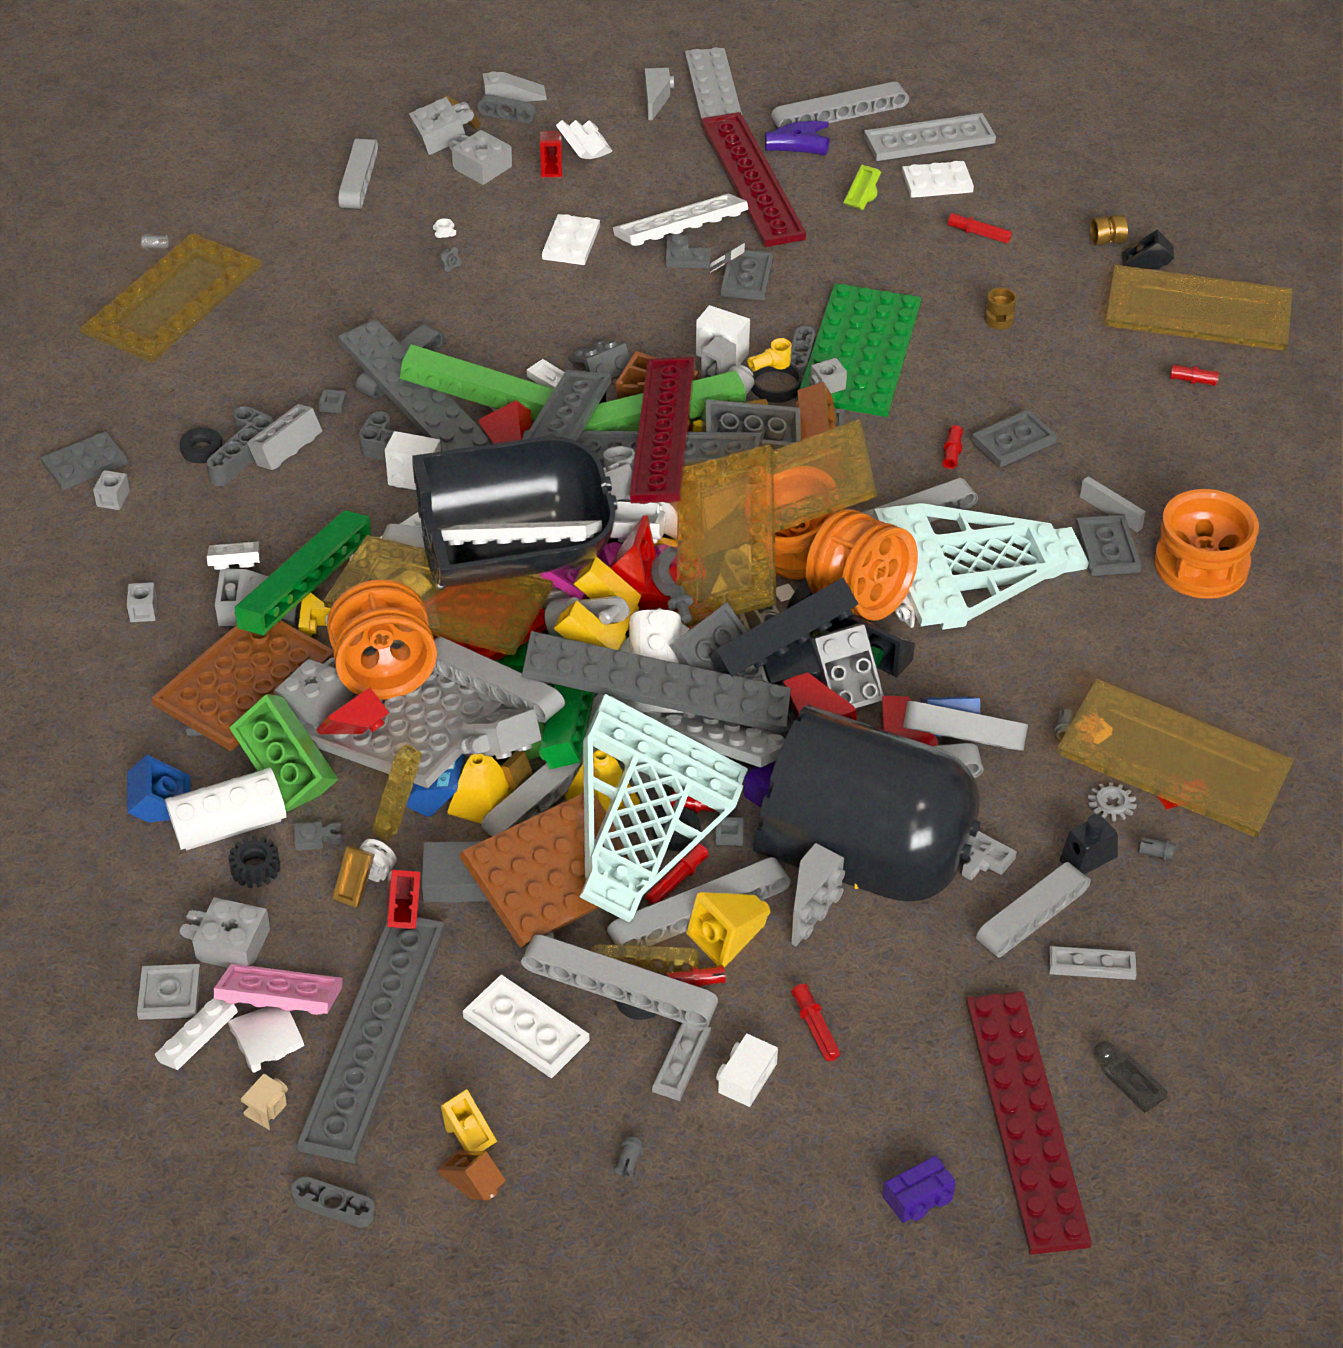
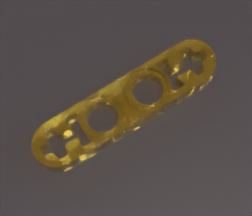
[372,744,422,841]
[589,944,700,973]

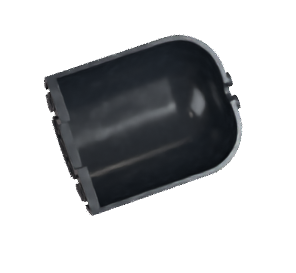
[412,436,618,589]
[753,704,981,901]

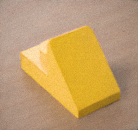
[299,593,331,638]
[441,1089,497,1151]

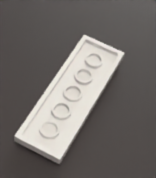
[613,193,748,246]
[441,520,602,545]

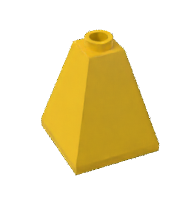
[564,750,640,817]
[447,753,511,824]
[686,892,770,967]

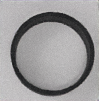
[751,363,802,403]

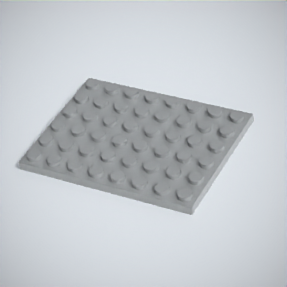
[299,640,508,788]

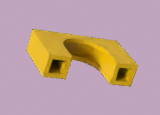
[553,557,641,650]

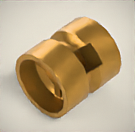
[1090,214,1128,246]
[985,287,1017,330]

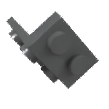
[568,339,631,378]

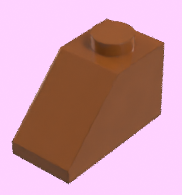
[437,1150,506,1201]

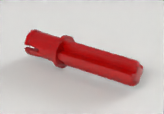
[948,213,1012,244]
[644,843,709,906]
[791,984,840,1061]

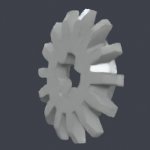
[1088,783,1137,821]

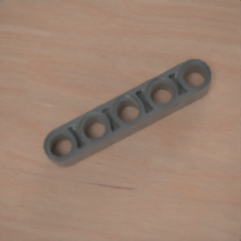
[356,324,445,400]

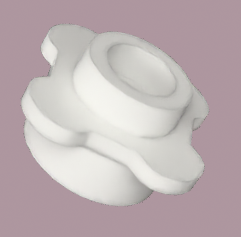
[433,218,456,238]

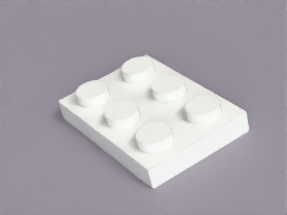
[902,161,974,198]
[542,214,600,265]
[207,541,260,570]

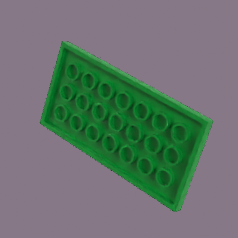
[797,283,922,417]

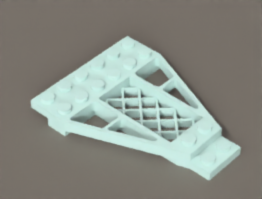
[873,503,1089,630]
[579,694,748,922]

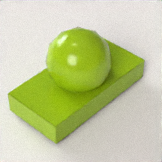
[843,165,881,210]

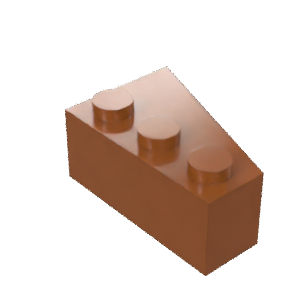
[615,351,699,399]

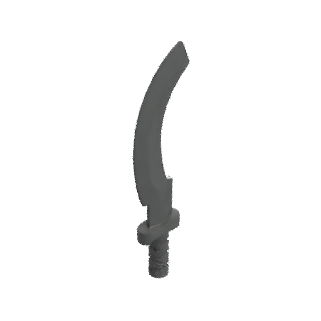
[651,546,693,623]

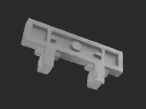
[962,831,1017,880]

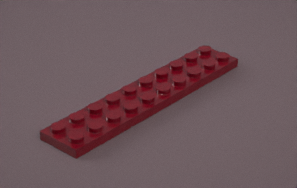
[701,112,806,247]
[630,357,695,504]
[966,991,1092,1255]

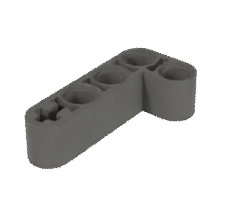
[207,406,273,486]
[359,411,446,461]

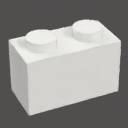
[716,1033,778,1107]

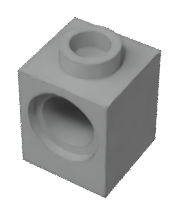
[809,358,847,394]
[93,470,130,510]
[127,582,157,622]

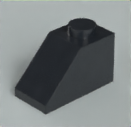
[1122,229,1175,270]

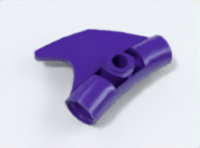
[765,121,830,156]

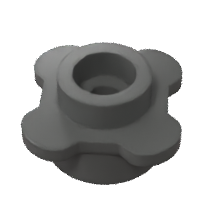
[439,247,461,272]

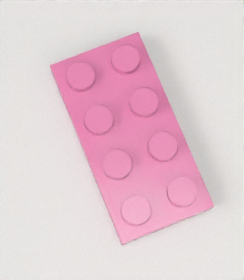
[214,964,343,1015]

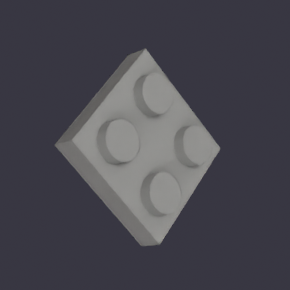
[137,964,201,1020]

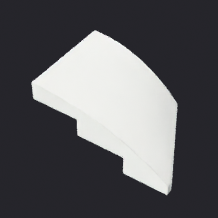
[556,120,612,159]
[228,1006,304,1073]

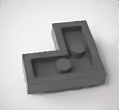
[666,234,710,268]

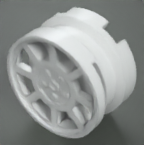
[360,839,396,882]

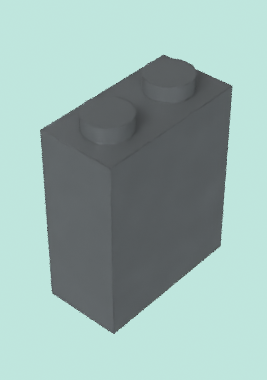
[422,841,488,903]

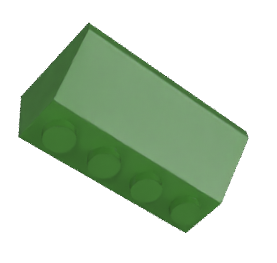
[229,694,339,812]

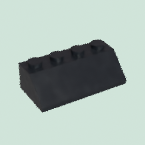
[811,613,915,678]

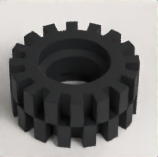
[228,836,280,888]

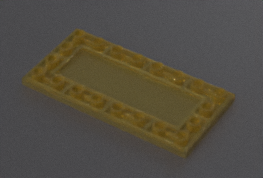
[80,233,262,363]
[1105,265,1293,351]
[678,419,878,563]
[677,444,776,627]
[323,535,553,656]
[1056,678,1294,838]

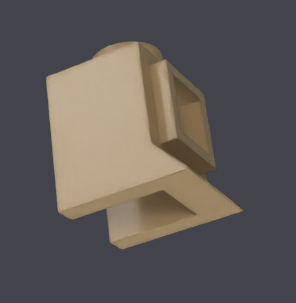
[241,1074,288,1130]

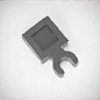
[294,821,342,851]

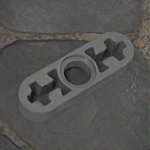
[477,95,537,123]
[791,326,815,375]
[291,1177,376,1227]

